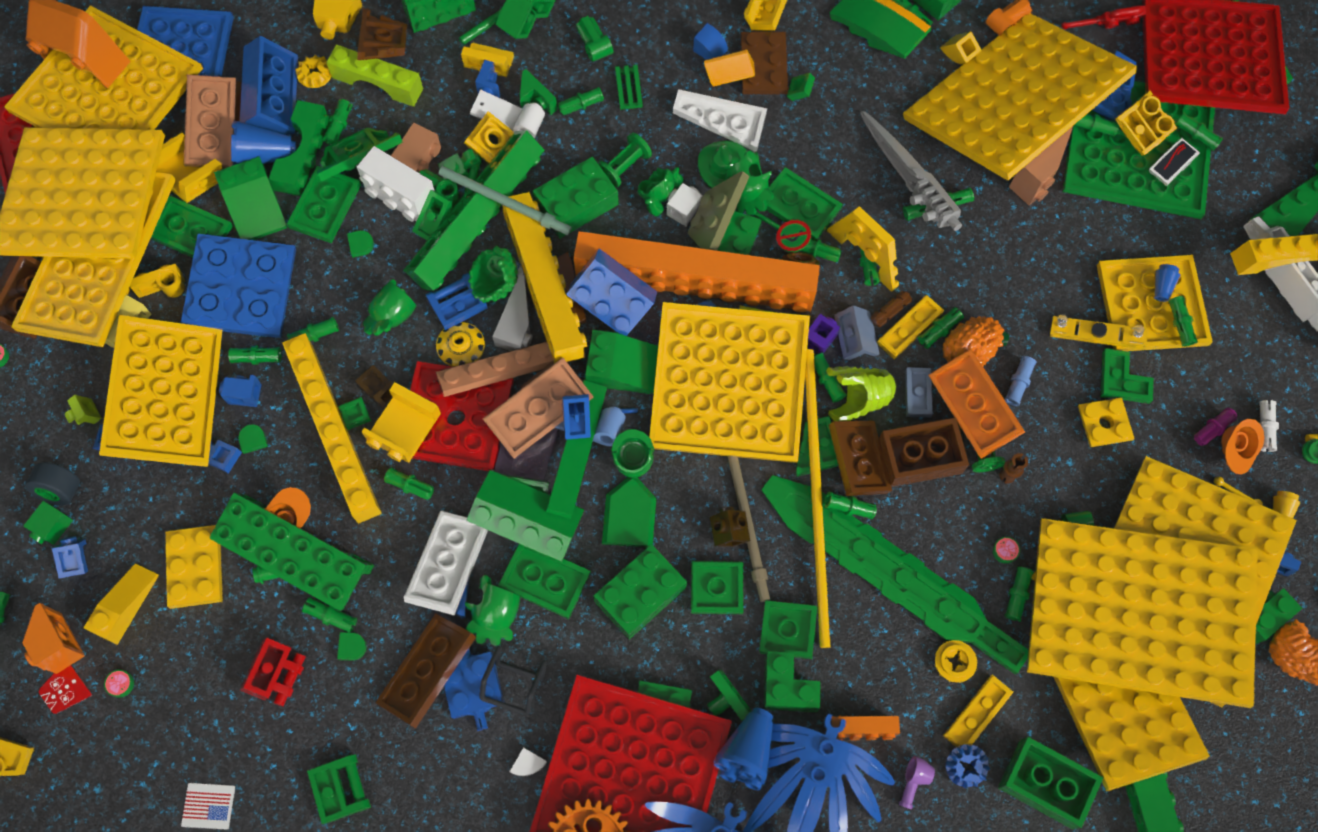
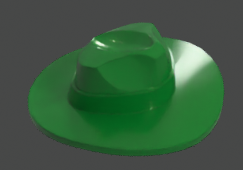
[698,141,751,189]

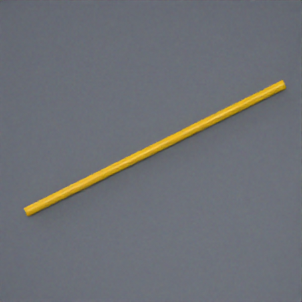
[805,349,830,648]

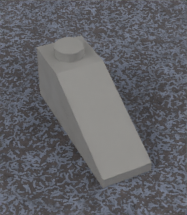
[492,274,533,351]

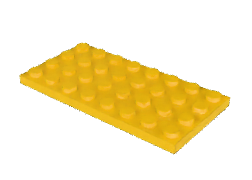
[11,172,176,347]

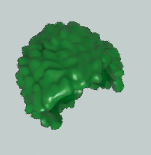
[468,246,518,303]

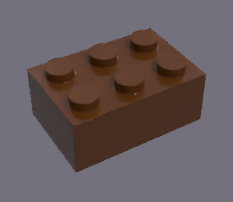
[879,418,969,487]

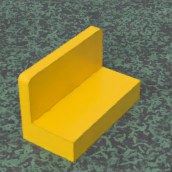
[461,43,514,77]

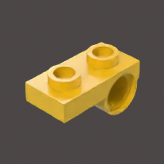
[130,264,185,298]

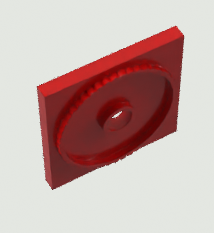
[410,361,514,471]

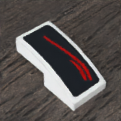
[1149,138,1200,186]

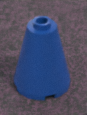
[231,121,296,166]

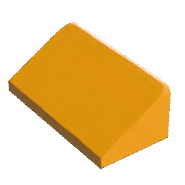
[704,50,755,86]

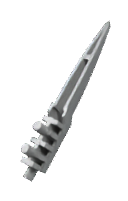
[860,111,962,231]

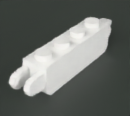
[1243,216,1318,331]

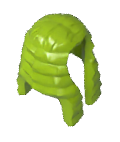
[826,366,896,421]

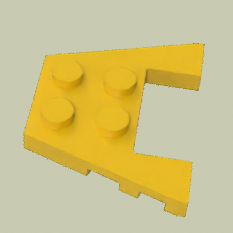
[827,206,899,292]

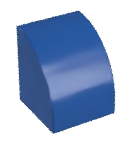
[693,23,728,60]

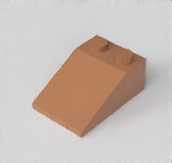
[1009,126,1073,205]

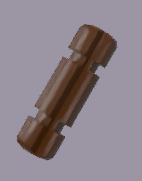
[871,291,912,327]

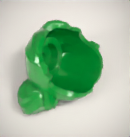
[637,167,683,217]

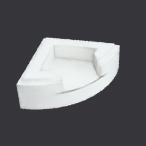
[510,748,547,776]

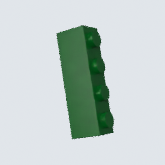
[466,469,585,561]

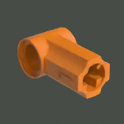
[985,0,1032,36]

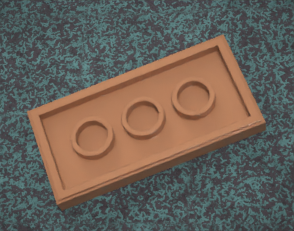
[184,75,236,169]
[483,358,593,458]

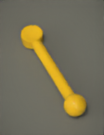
[1213,477,1263,506]

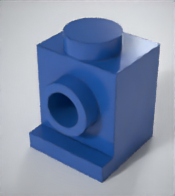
[219,375,262,407]

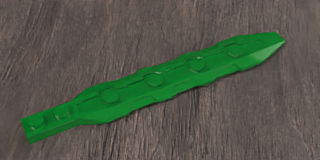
[761,475,1029,675]

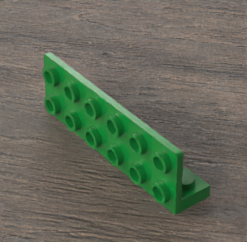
[210,493,375,611]

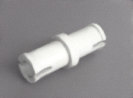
[1259,400,1279,452]

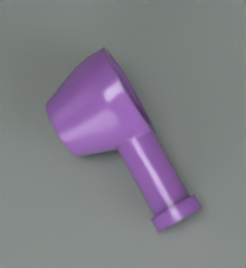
[899,756,935,809]

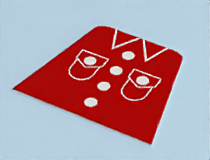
[39,665,92,714]

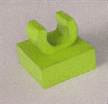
[64,395,101,425]

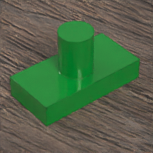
[707,670,752,721]

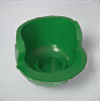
[612,429,654,478]

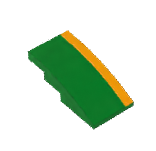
[830,0,931,59]

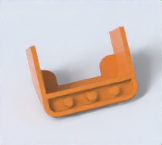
[26,0,131,88]

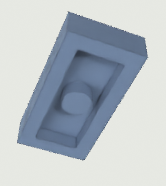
[905,367,932,418]

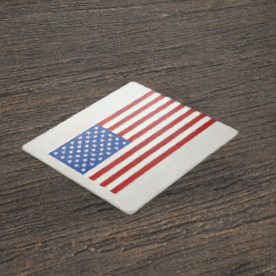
[181,783,235,829]

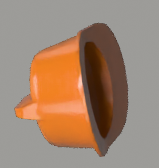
[1221,419,1265,474]
[265,487,311,528]

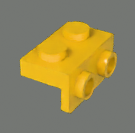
[744,0,787,30]

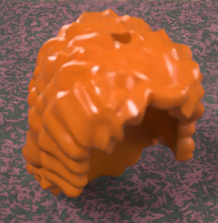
[942,316,1004,366]
[1269,619,1318,686]

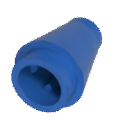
[1154,264,1180,302]

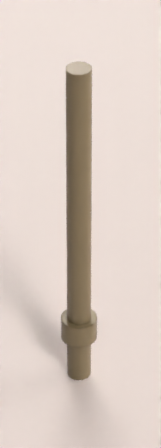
[728,456,770,602]

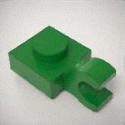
[438,149,481,183]

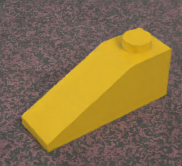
[84,563,159,645]

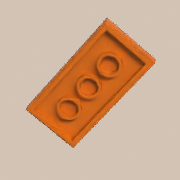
[928,349,1025,459]

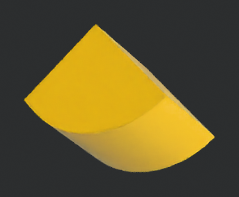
[940,31,982,64]

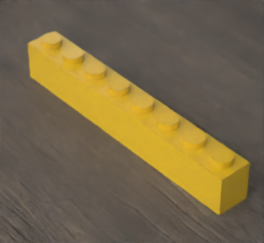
[502,192,587,364]
[282,333,382,524]

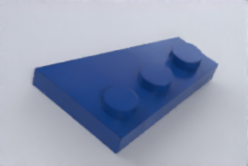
[1092,51,1137,121]

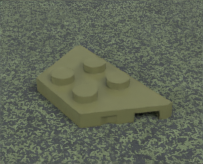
[688,171,749,251]

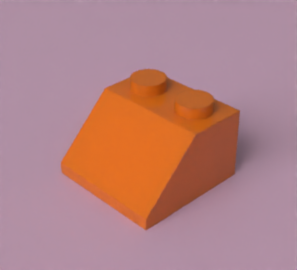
[23,603,85,674]

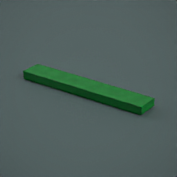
[546,380,607,519]

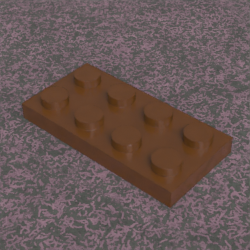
[375,613,476,729]

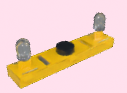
[1050,315,1149,350]

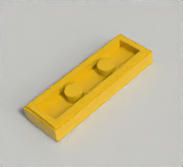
[877,295,944,360]
[943,674,1013,747]

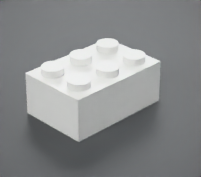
[357,146,434,222]

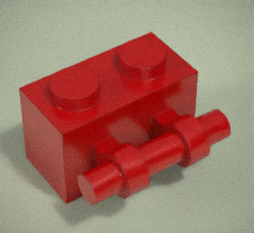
[240,638,306,707]

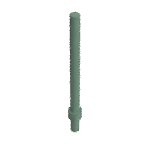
[439,166,572,235]

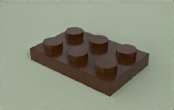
[741,32,788,94]
[829,421,892,496]

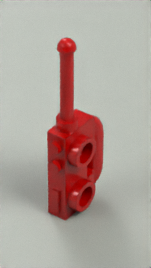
[1061,6,1146,30]

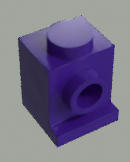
[807,314,840,355]

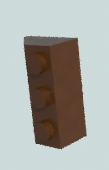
[0,256,41,339]

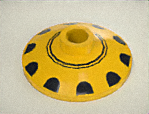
[436,322,485,367]

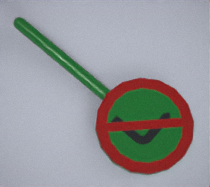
[754,212,811,252]

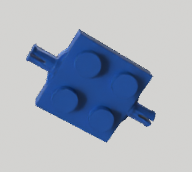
[444,649,504,731]

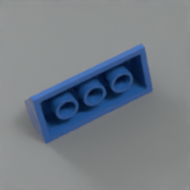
[240,36,298,135]

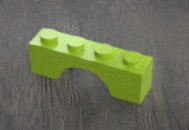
[326,45,423,107]

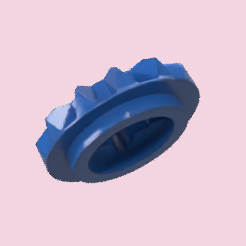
[946,744,990,789]

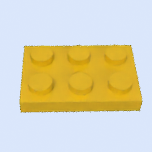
[165,525,223,609]

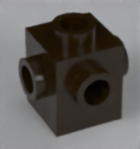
[710,507,750,547]

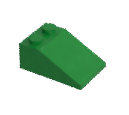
[214,157,288,240]
[585,330,658,394]

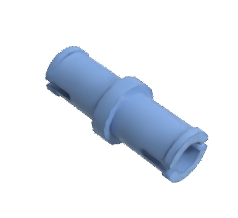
[1004,356,1036,406]

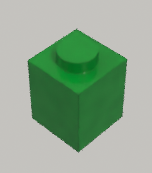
[24,501,73,545]

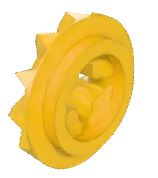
[295,54,332,88]
[935,640,977,683]

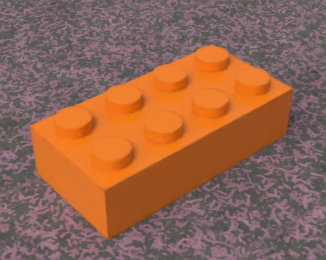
[830,716,900,741]

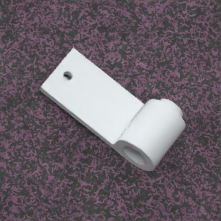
[470,90,545,138]

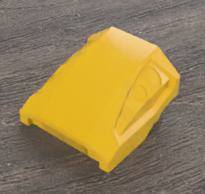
[1115,91,1177,156]

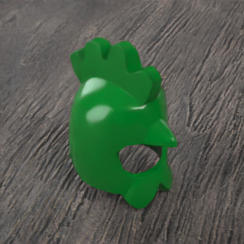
[725,151,774,215]
[363,279,416,336]
[465,575,520,646]

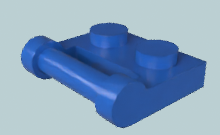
[425,273,488,330]

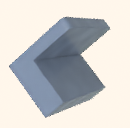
[834,306,880,360]

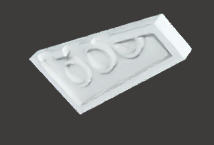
[673,89,767,151]

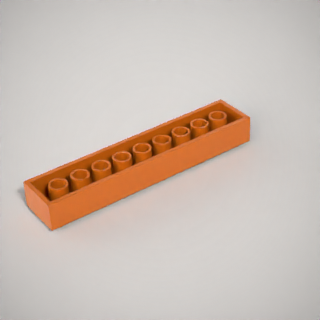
[574,231,820,313]

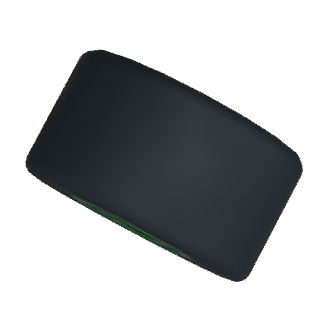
[25,462,80,505]

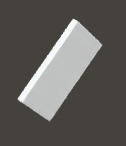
[404,510,488,615]

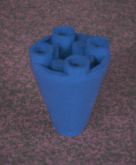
[714,708,773,791]

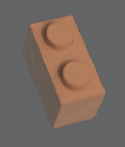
[391,123,441,173]

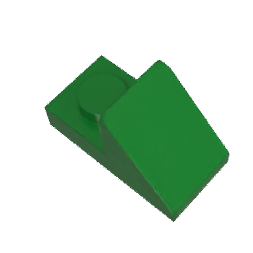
[520,69,557,115]
[412,189,453,240]

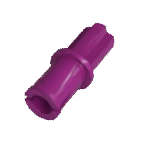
[1194,407,1238,446]

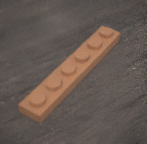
[436,342,585,397]

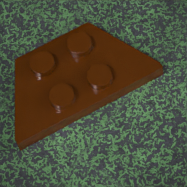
[357,8,407,60]

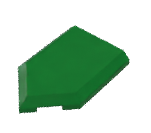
[602,477,656,548]

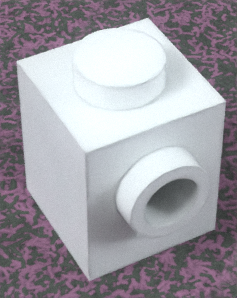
[667,183,702,226]

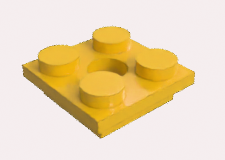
[464,111,514,163]
[1078,398,1134,447]

